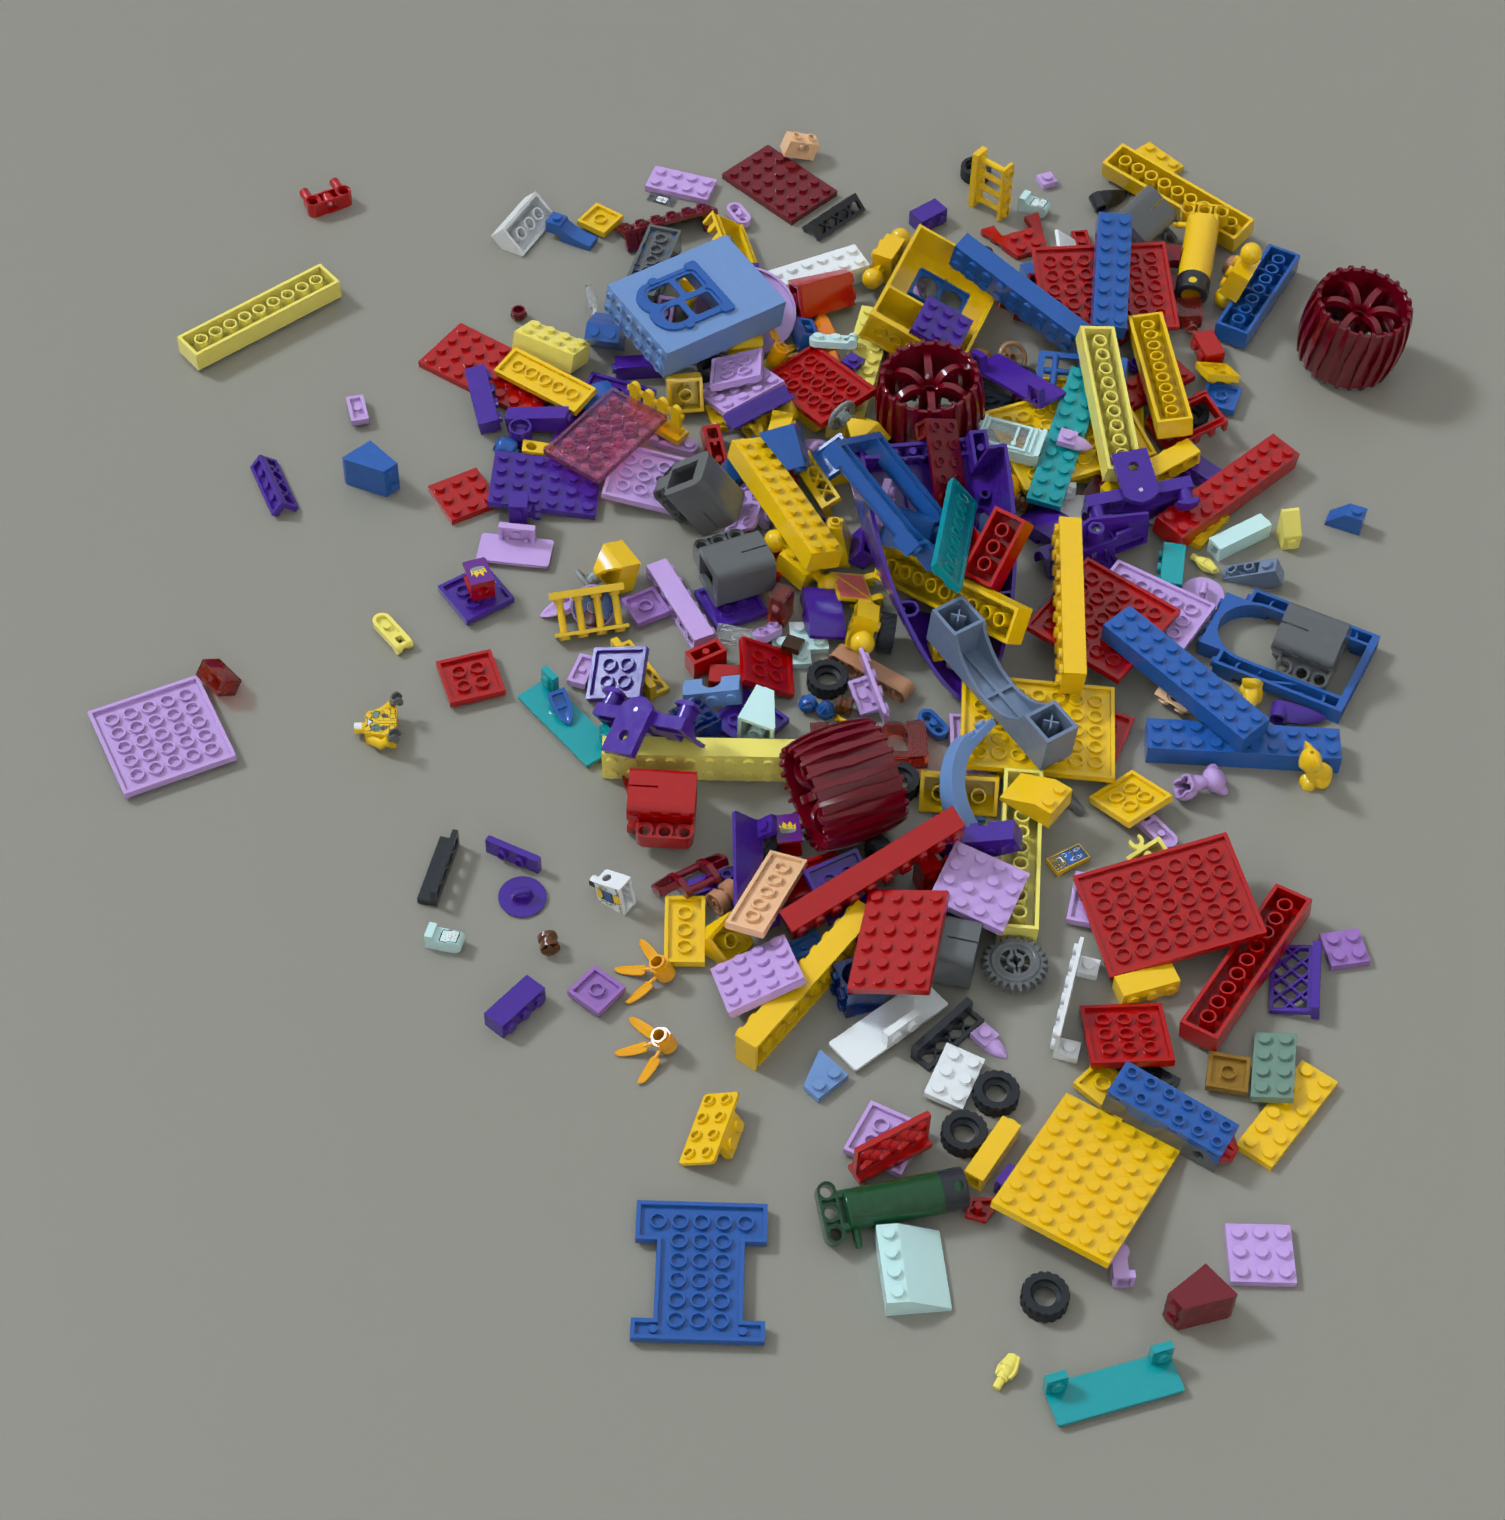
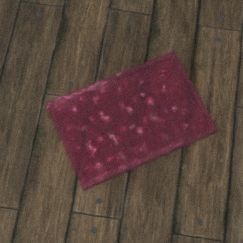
[543,387,667,485]

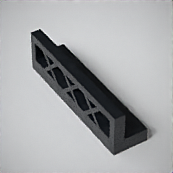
[802,193,866,241]
[417,829,460,907]
[910,997,985,1072]

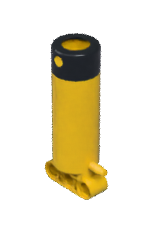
[1172,202,1229,306]

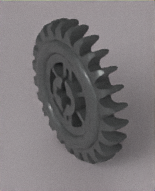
[981,935,1049,994]

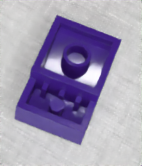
[1020,505,1070,545]
[799,587,846,640]

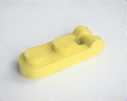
[372,613,414,655]

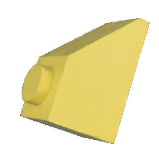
[1275,507,1302,550]

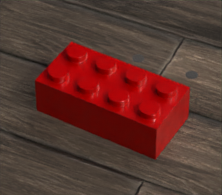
[965,506,1034,592]

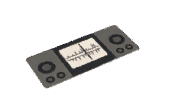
[647,192,677,207]

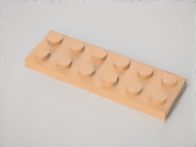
[725,850,807,939]

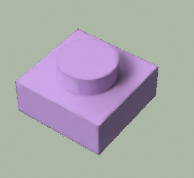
[1035,171,1058,190]

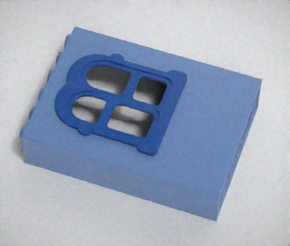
[604,235,786,378]

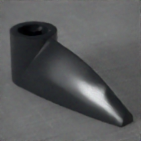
[1088,190,1128,213]

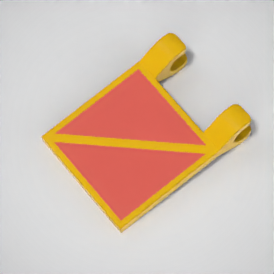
[830,572,885,607]

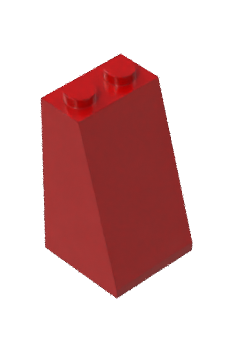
[788,269,856,318]

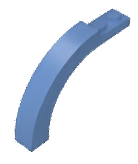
[939,718,996,827]

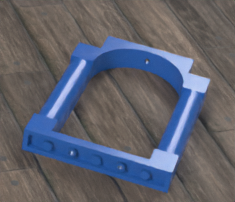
[822,432,942,572]
[1196,588,1381,724]

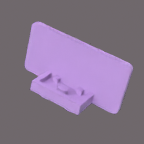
[724,482,771,532]
[476,522,554,569]
[848,648,890,727]

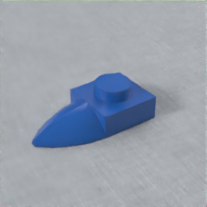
[547,687,573,725]

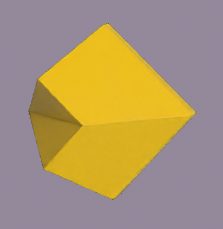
[705,912,754,964]

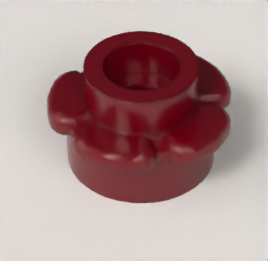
[510,305,527,321]

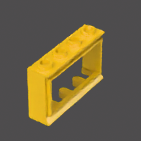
[703,210,757,263]

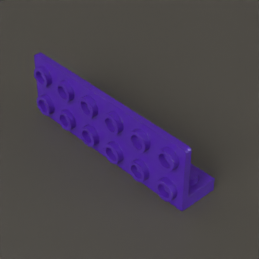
[971,349,1066,409]
[732,811,780,930]

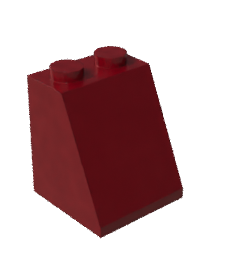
[1162,1264,1238,1330]

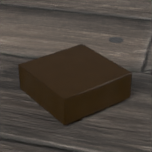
[781,634,805,655]

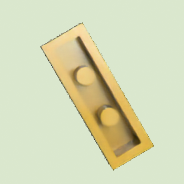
[1112,963,1181,1004]

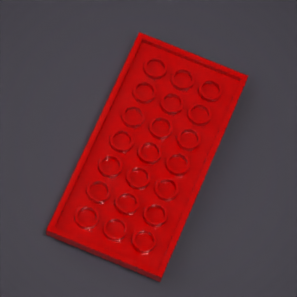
[418,323,550,411]

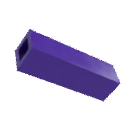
[612,354,663,380]
[504,406,574,432]

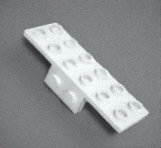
[829,987,948,1072]

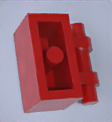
[912,853,949,890]

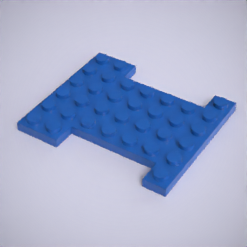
[630,1200,768,1346]

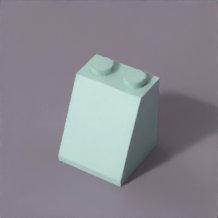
[737,684,775,739]

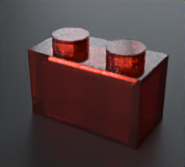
[767,582,794,628]
[196,659,242,697]

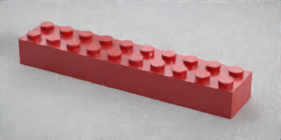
[1152,434,1300,546]
[779,805,966,939]
[1178,883,1312,1052]

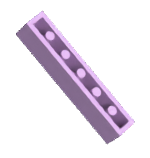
[646,558,716,649]

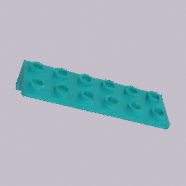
[518,665,611,767]
[1042,1340,1185,1427]

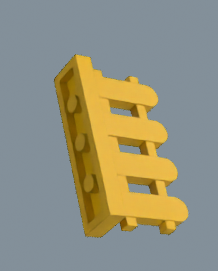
[623,381,689,446]

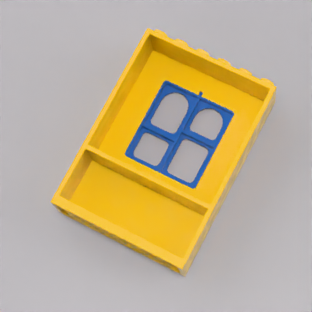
[859,224,995,354]

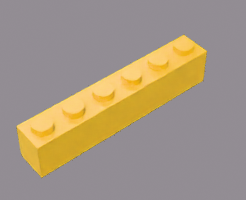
[1100,438,1201,493]

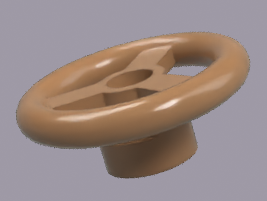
[998,340,1027,366]

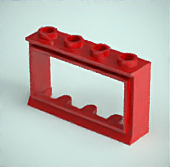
[1144,390,1229,452]

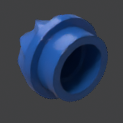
[798,694,818,713]
[816,700,835,720]

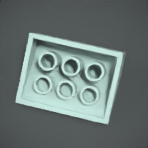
[874,1223,952,1316]

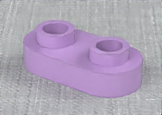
[727,202,751,228]
[752,622,783,643]

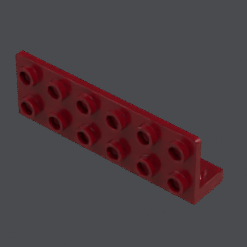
[615,203,718,252]
[915,418,966,509]

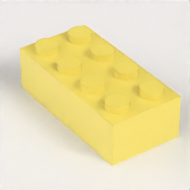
[512,320,591,374]

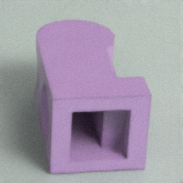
[1109,1244,1136,1288]

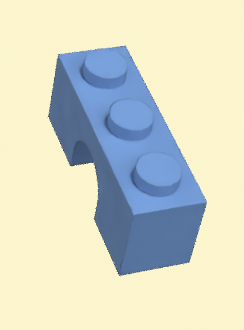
[682,675,743,708]

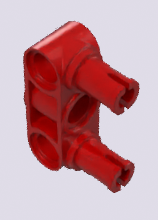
[299,178,352,218]

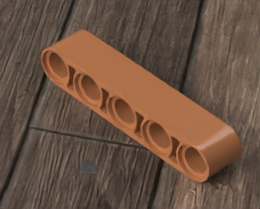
[828,644,915,703]

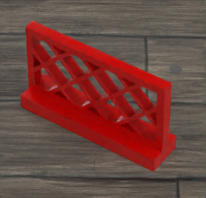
[848,1110,932,1185]

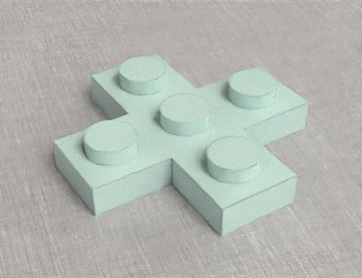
[771,621,829,669]

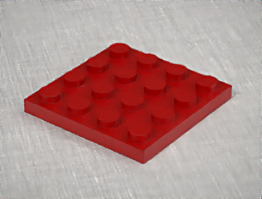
[1079,1003,1175,1069]

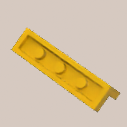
[798,450,842,518]
[610,637,670,701]

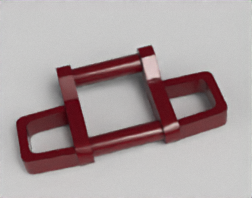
[651,853,729,899]

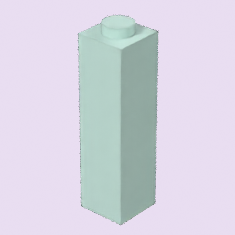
[1207,513,1272,562]

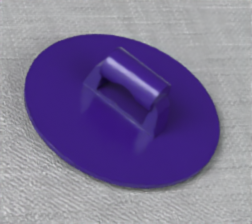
[498,876,547,918]

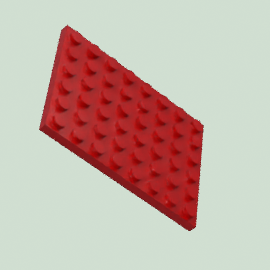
[1031,241,1180,337]
[1073,832,1267,981]

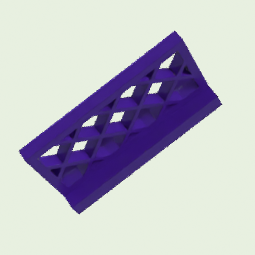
[1269,941,1322,1020]

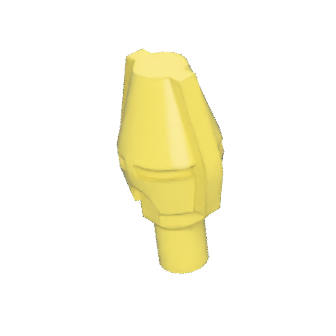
[1190,553,1219,574]
[992,1353,1021,1391]

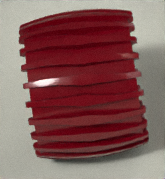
[1297,265,1413,391]
[875,339,985,444]
[779,717,909,852]

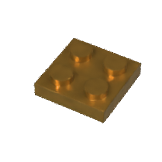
[1205,1051,1251,1097]

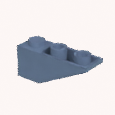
[1223,558,1284,589]

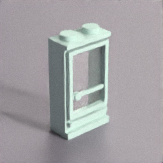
[978,414,1048,467]

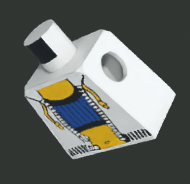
[589,869,636,916]

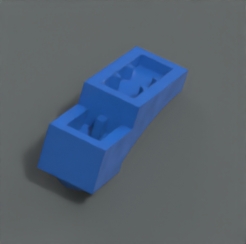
[545,211,598,251]

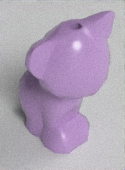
[1173,764,1228,801]

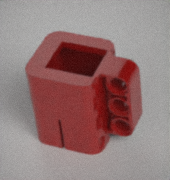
[626,768,698,849]

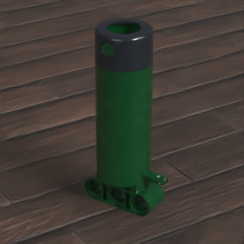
[814,1166,970,1249]

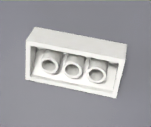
[491,191,553,256]

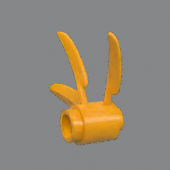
[766,329,797,368]
[614,939,676,1004]
[615,1017,678,1084]

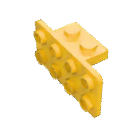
[679,1092,745,1166]

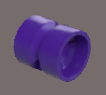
[508,418,532,452]

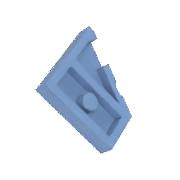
[803,1049,849,1103]

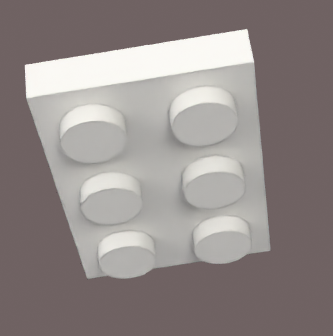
[923,1043,985,1111]

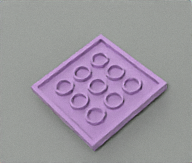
[703,366,786,416]
[601,441,686,515]
[932,842,1030,936]
[710,934,807,1019]

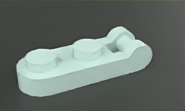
[809,332,858,350]

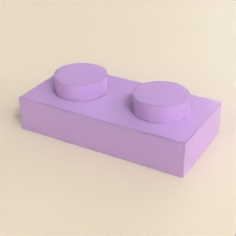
[346,394,369,426]
[567,653,592,690]

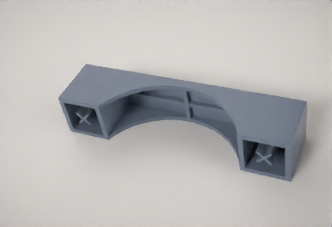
[926,595,1079,771]

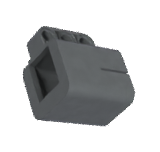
[1117,186,1177,245]
[653,451,745,535]
[693,528,776,608]
[1271,602,1352,690]
[932,912,983,990]

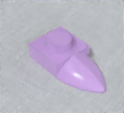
[1056,427,1093,451]
[540,597,572,617]
[969,1022,1007,1059]

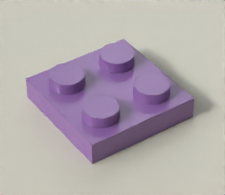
[621,586,671,628]
[1318,928,1370,971]
[567,965,626,1017]

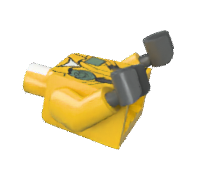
[354,691,403,750]

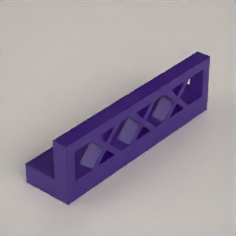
[722,385,795,433]
[250,455,299,517]

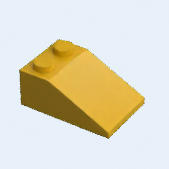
[999,773,1073,828]

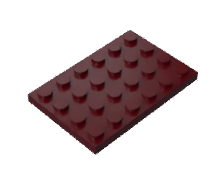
[722,145,837,226]

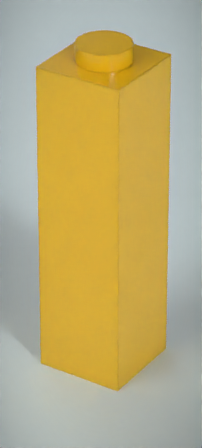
[964,1116,1021,1192]

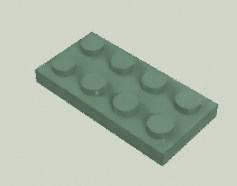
[1250,1032,1297,1104]

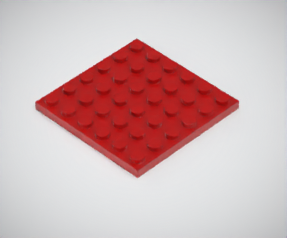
[1026,557,1181,684]

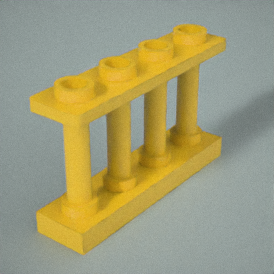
[968,146,1014,222]
[548,582,630,641]

